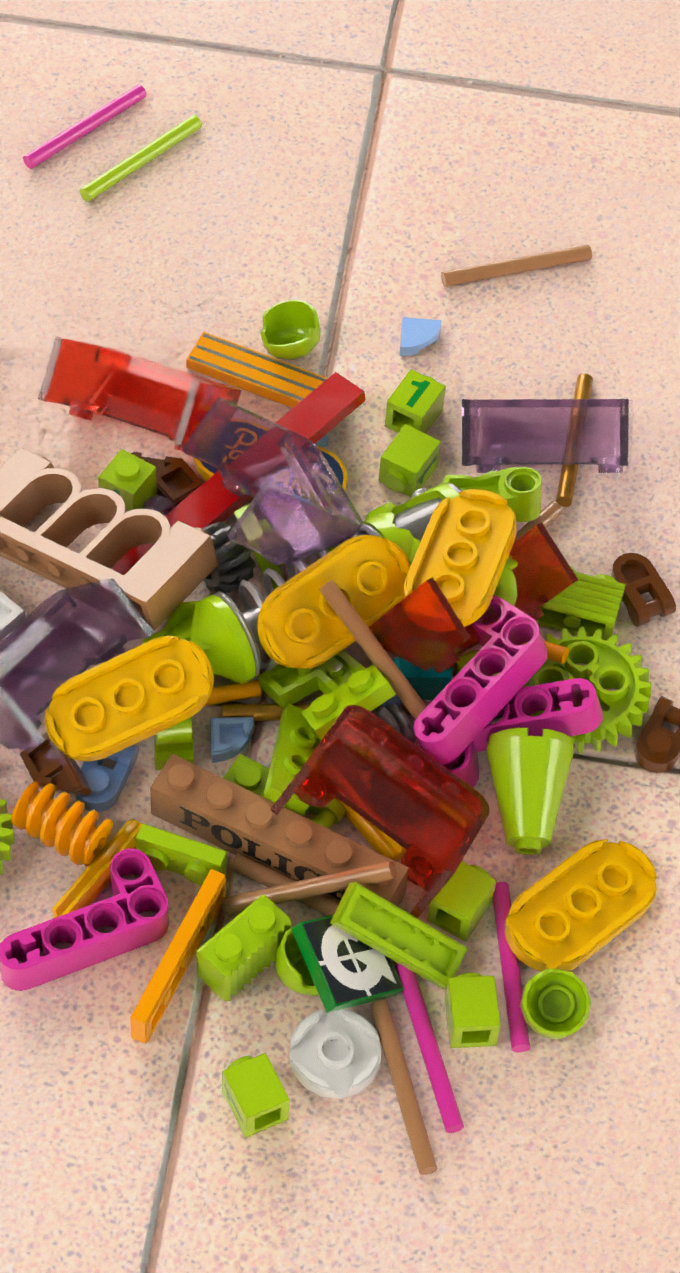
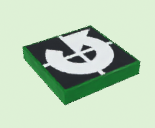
[291,915,404,1013]

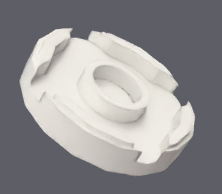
[289,1009,381,1099]

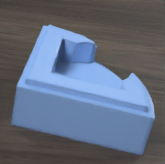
[400,317,442,356]
[210,717,254,763]

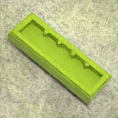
[263,703,322,815]
[330,882,468,989]

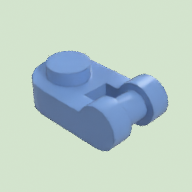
[75,745,139,812]

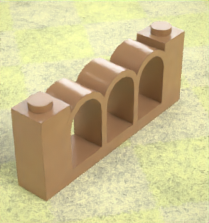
[0,448,218,631]

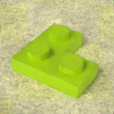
[258,649,366,709]

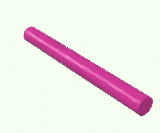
[23,84,147,169]
[493,882,530,1052]
[395,963,464,1133]

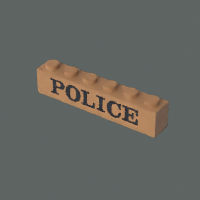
[150,754,409,907]

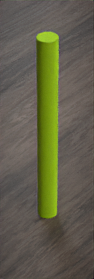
[79,115,202,202]

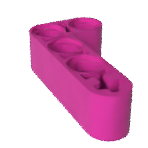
[414,595,548,765]
[433,678,604,794]
[0,848,169,991]

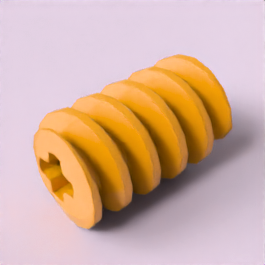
[11,781,114,867]

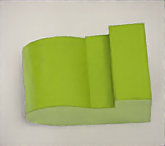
[154,717,194,770]

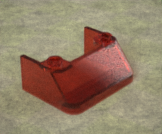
[38,336,242,456]
[369,522,578,674]
[270,705,490,918]

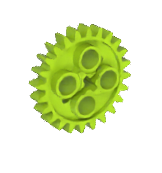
[522,627,651,753]

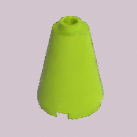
[486,728,574,855]

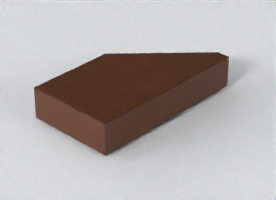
[131,452,204,510]
[19,732,92,796]

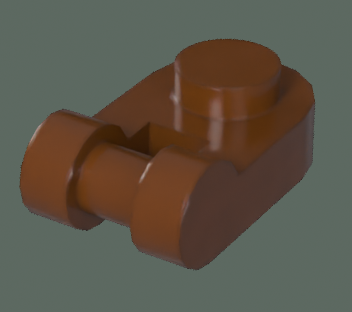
[611,553,676,627]
[635,696,680,773]

